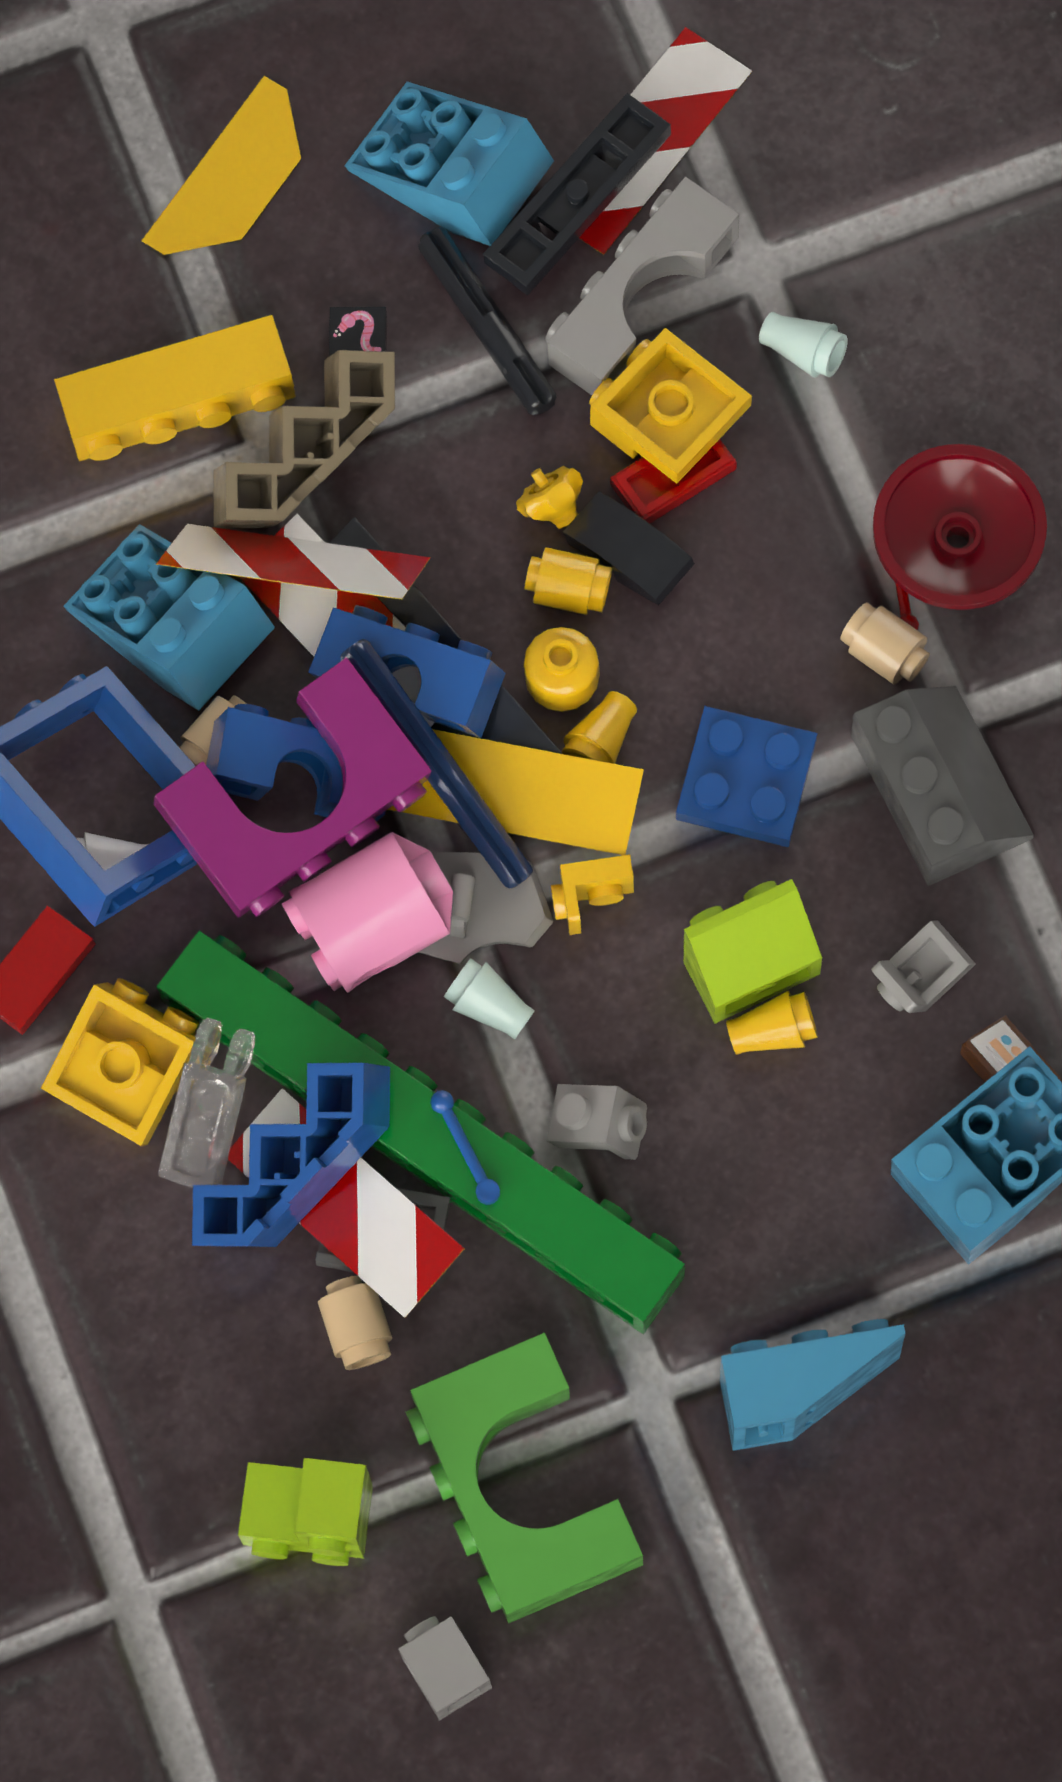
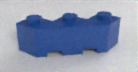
[192,1063,390,1247]

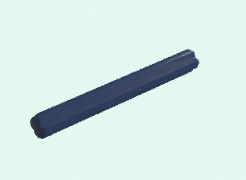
[341,639,533,889]

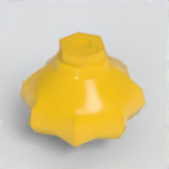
[516,466,583,529]

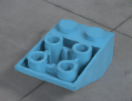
[345,81,554,246]
[64,524,275,711]
[891,1046,1062,1265]
[720,1319,905,1451]

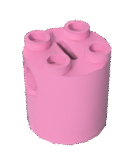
[282,832,453,993]

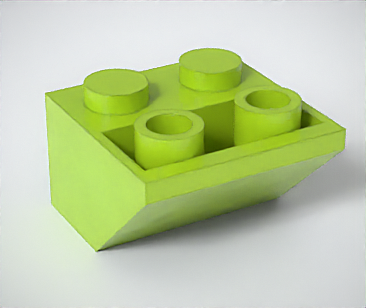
[684,879,822,1024]

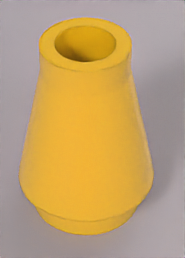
[561,691,637,764]
[726,990,818,1055]

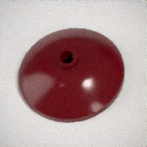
[873,444,1047,610]

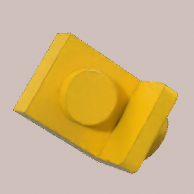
[551,854,634,935]

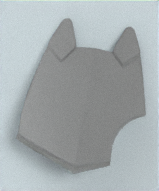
[418,852,553,964]

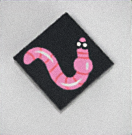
[329,307,387,357]

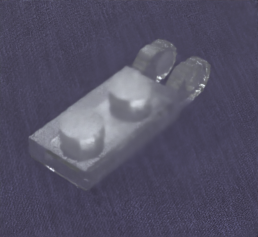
[158,1017,256,1188]

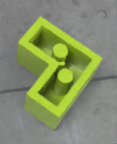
[238,1458,373,1566]

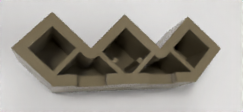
[213,350,395,528]

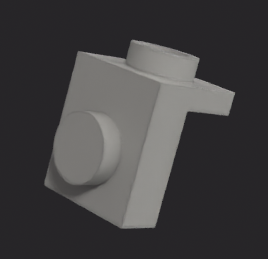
[871,920,976,1013]
[546,1084,647,1160]

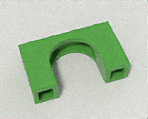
[405,1333,643,1624]

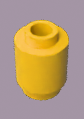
[525,547,612,615]

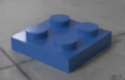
[676,706,817,847]

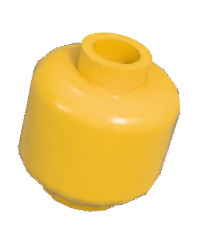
[523,627,600,712]

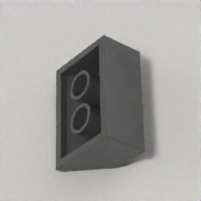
[851,686,1034,886]

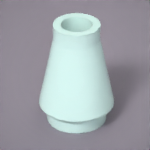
[759,312,848,377]
[444,958,535,1039]

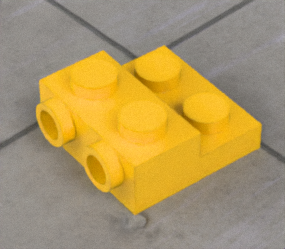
[589,328,752,484]
[41,978,208,1146]

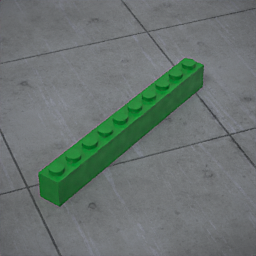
[157,931,685,1335]

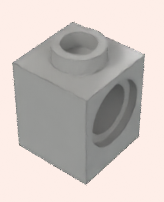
[398,1616,492,1720]

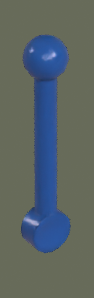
[430,1090,500,1205]

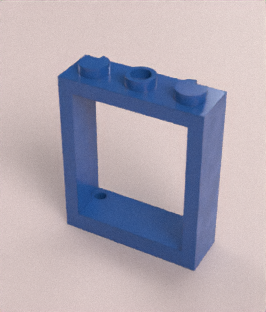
[0,666,197,927]

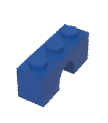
[308,605,506,738]
[206,704,386,822]

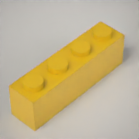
[54,315,296,461]

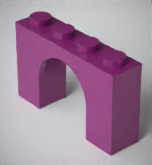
[154,657,432,918]

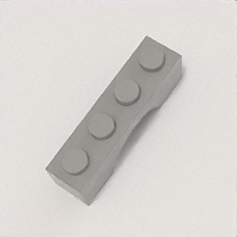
[546,176,739,395]

